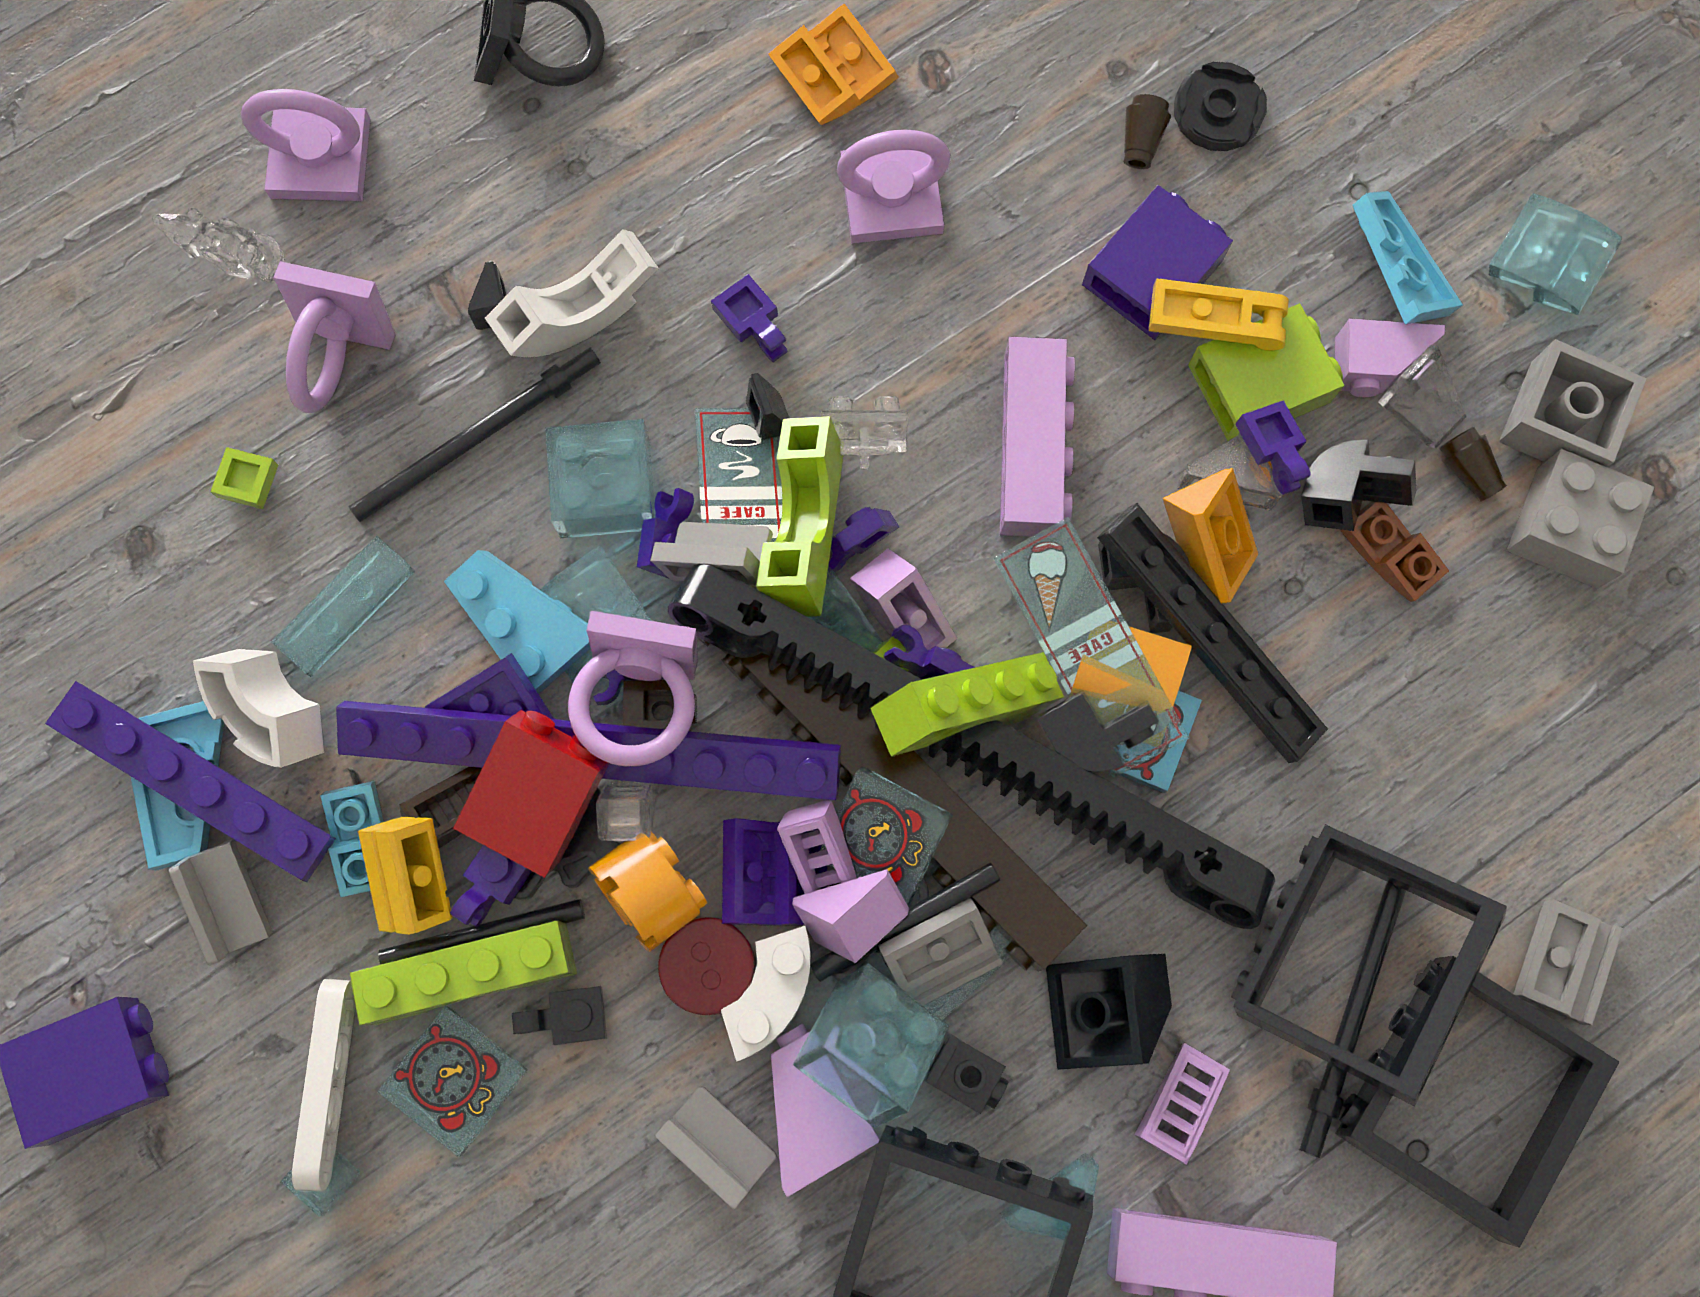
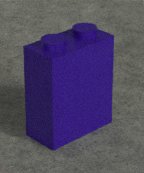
[1082,185,1233,340]
[0,997,169,1149]

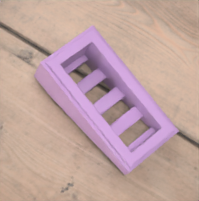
[777,800,857,894]
[1134,1043,1230,1165]

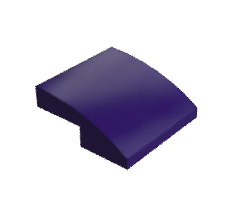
[722,818,827,926]

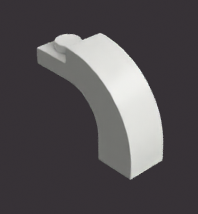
[485,229,659,357]

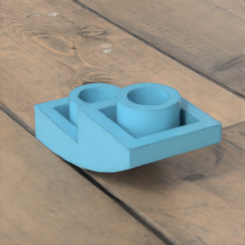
[320,781,384,897]

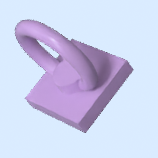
[241,89,370,201]
[837,130,950,244]
[273,261,395,413]
[568,611,698,766]

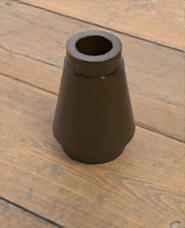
[1123,94,1171,169]
[1439,427,1507,502]

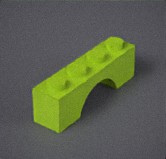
[756,416,844,617]
[871,652,1064,756]
[350,921,577,1025]

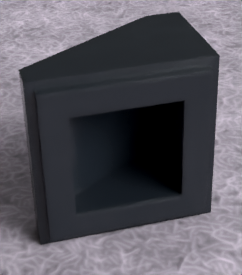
[468,261,507,330]
[746,373,790,440]

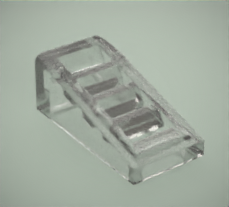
[596,779,659,841]

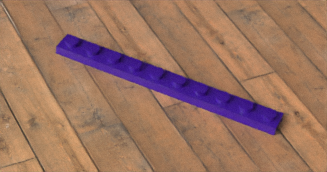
[336,701,841,800]

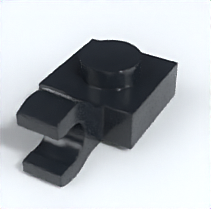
[512,986,607,1045]

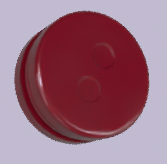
[658,917,756,1016]

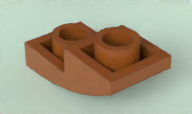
[1340,502,1449,602]

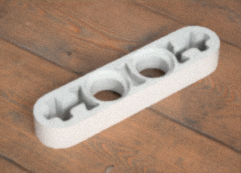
[292,979,355,1192]

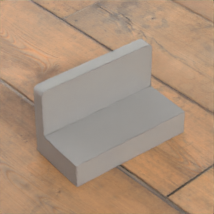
[650,522,773,586]
[169,839,273,966]
[655,1087,777,1210]

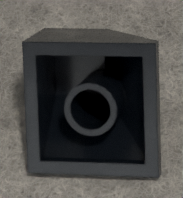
[1046,953,1172,1070]

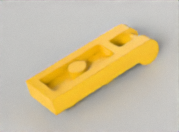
[1149,278,1289,351]

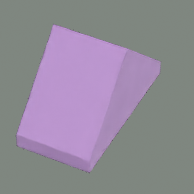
[792,869,909,963]

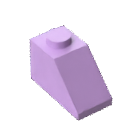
[1335,319,1445,397]
[850,549,957,650]

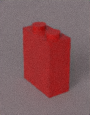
[453,710,609,878]

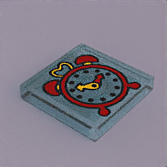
[820,766,953,905]
[377,1006,528,1157]

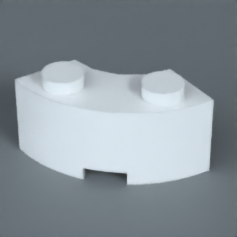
[193,649,324,768]
[721,926,811,1062]

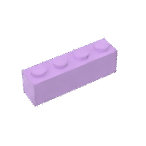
[1000,337,1075,538]
[1107,1208,1337,1297]

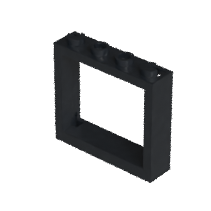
[1231,824,1507,1107]
[1335,956,1619,1248]
[833,1125,1093,1297]

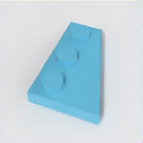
[1352,191,1463,325]
[444,550,591,694]
[131,701,224,871]

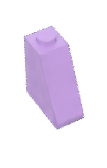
[771,1024,880,1197]

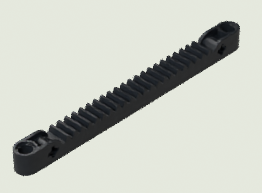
[668,564,1275,929]

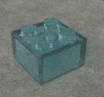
[545,419,655,539]
[793,963,949,1128]

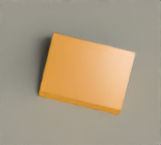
[1163,468,1258,603]

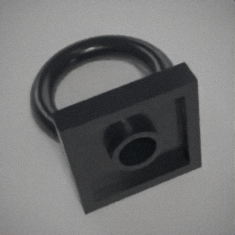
[474,0,605,87]

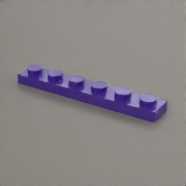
[45,681,336,882]

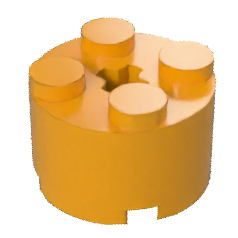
[588,830,708,952]

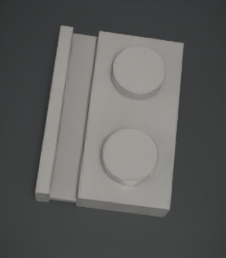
[878,898,1002,1012]
[1513,899,1623,1025]

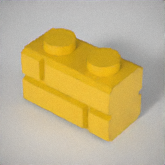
[358,817,453,935]

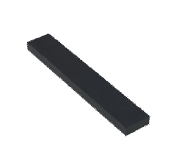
[1097,503,1328,763]

